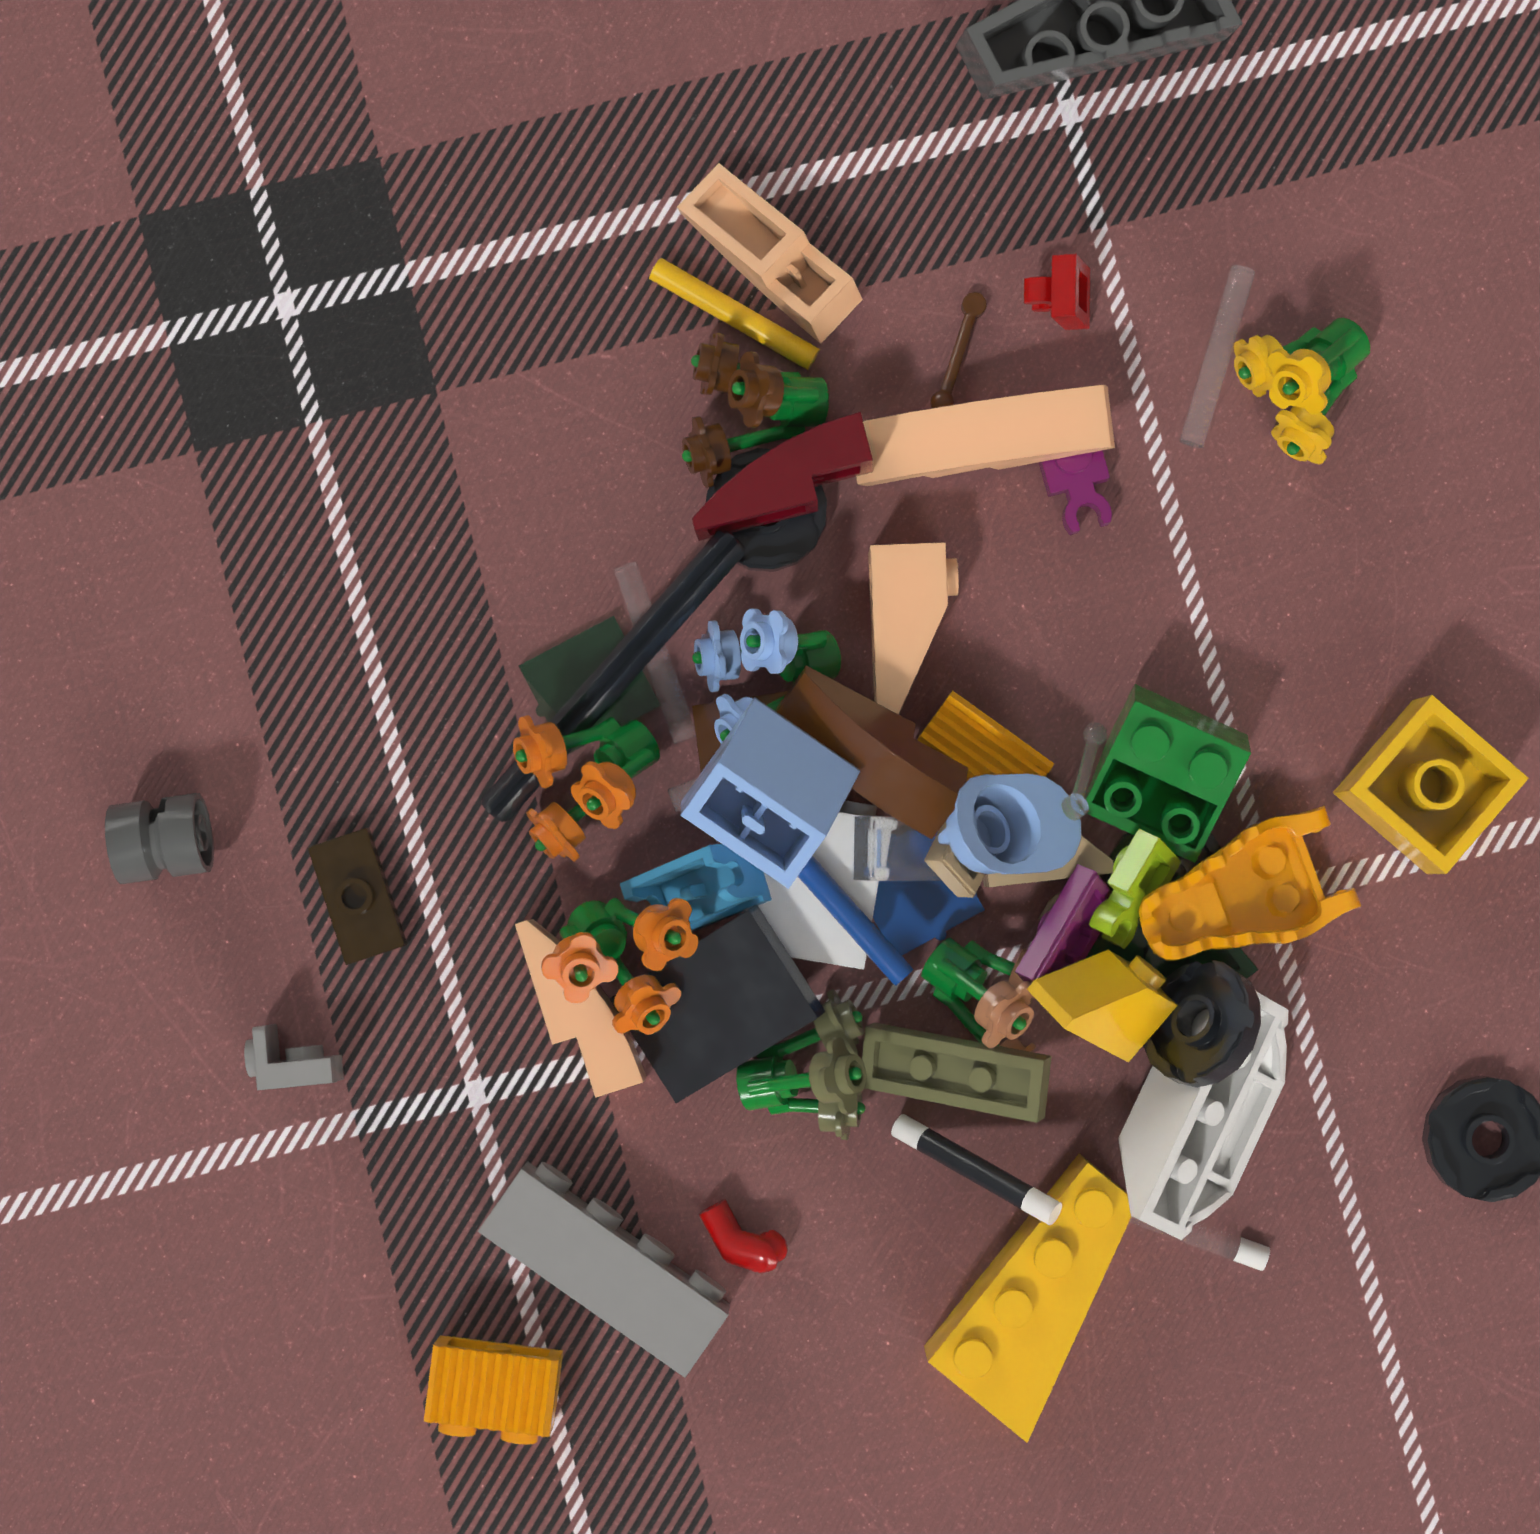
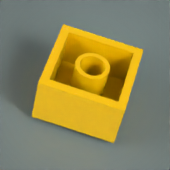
[1333,695,1529,874]

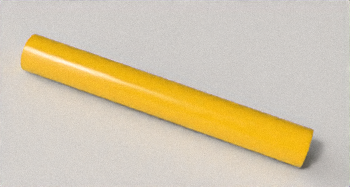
[649,258,820,370]

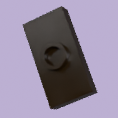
[307,828,408,965]

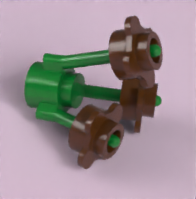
[682,333,829,488]

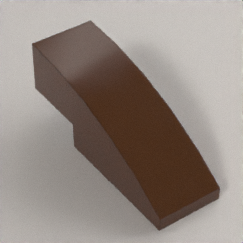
[775,666,968,839]

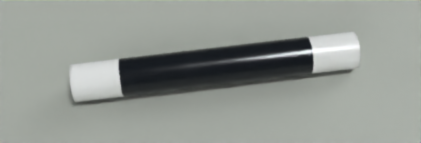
[891,1114,1062,1226]

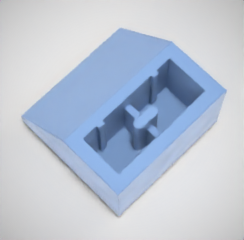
[680,697,860,889]

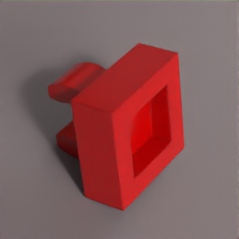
[1024,254,1090,330]

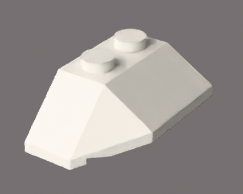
[1118,991,1289,1240]

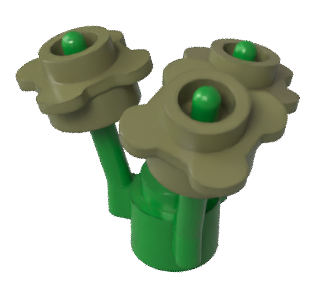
[736,989,866,1140]

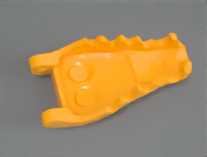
[1138,806,1362,960]

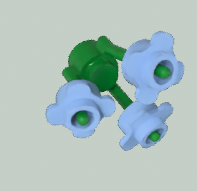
[692,609,841,744]

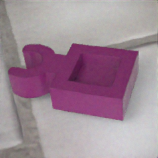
[1038,450,1112,536]

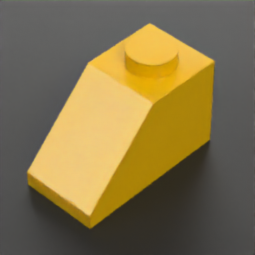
[1027,949,1178,1063]

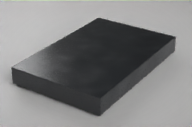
[609,905,826,1103]

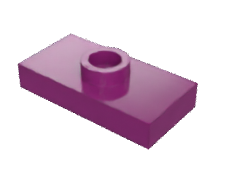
[1015,864,1112,983]

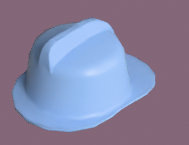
[938,774,1081,874]

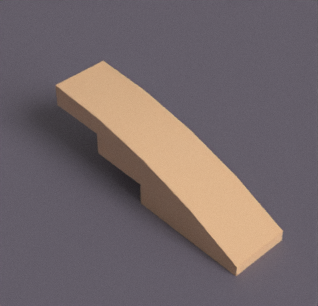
[856,385,1115,486]

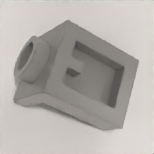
[244,1024,344,1090]

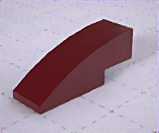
[692,412,873,541]

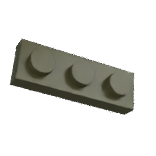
[862,1022,1052,1123]

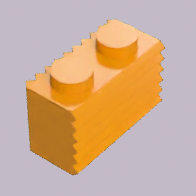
[917,691,1055,782]
[424,1335,563,1445]

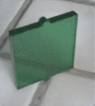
[519,616,661,755]

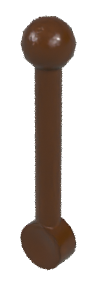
[930,292,987,408]

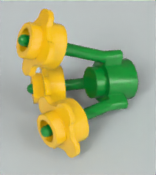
[1234,318,1370,464]

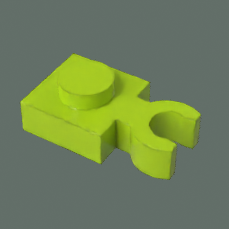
[1089,829,1181,949]

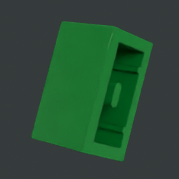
[1081,684,1251,863]

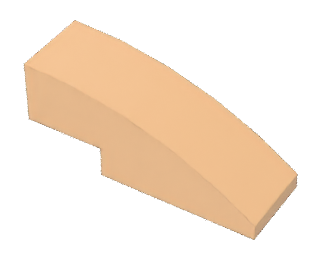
[677,163,863,344]
[515,919,647,1098]

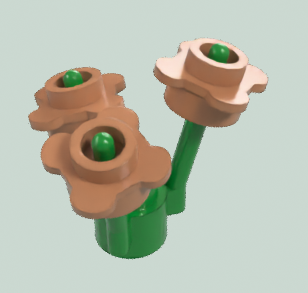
[921,937,1037,1052]

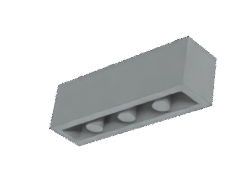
[477,1161,730,1378]

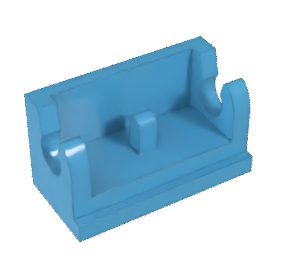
[620,844,772,932]

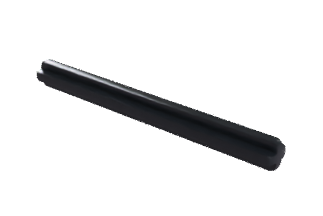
[481,529,746,822]

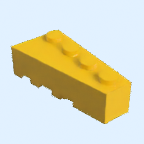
[924,1153,1132,1443]

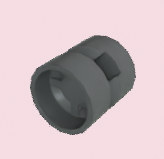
[105,793,214,884]

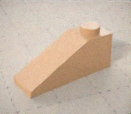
[868,543,959,715]

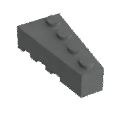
[955,0,1243,100]

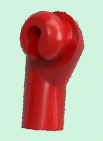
[699,1199,788,1273]

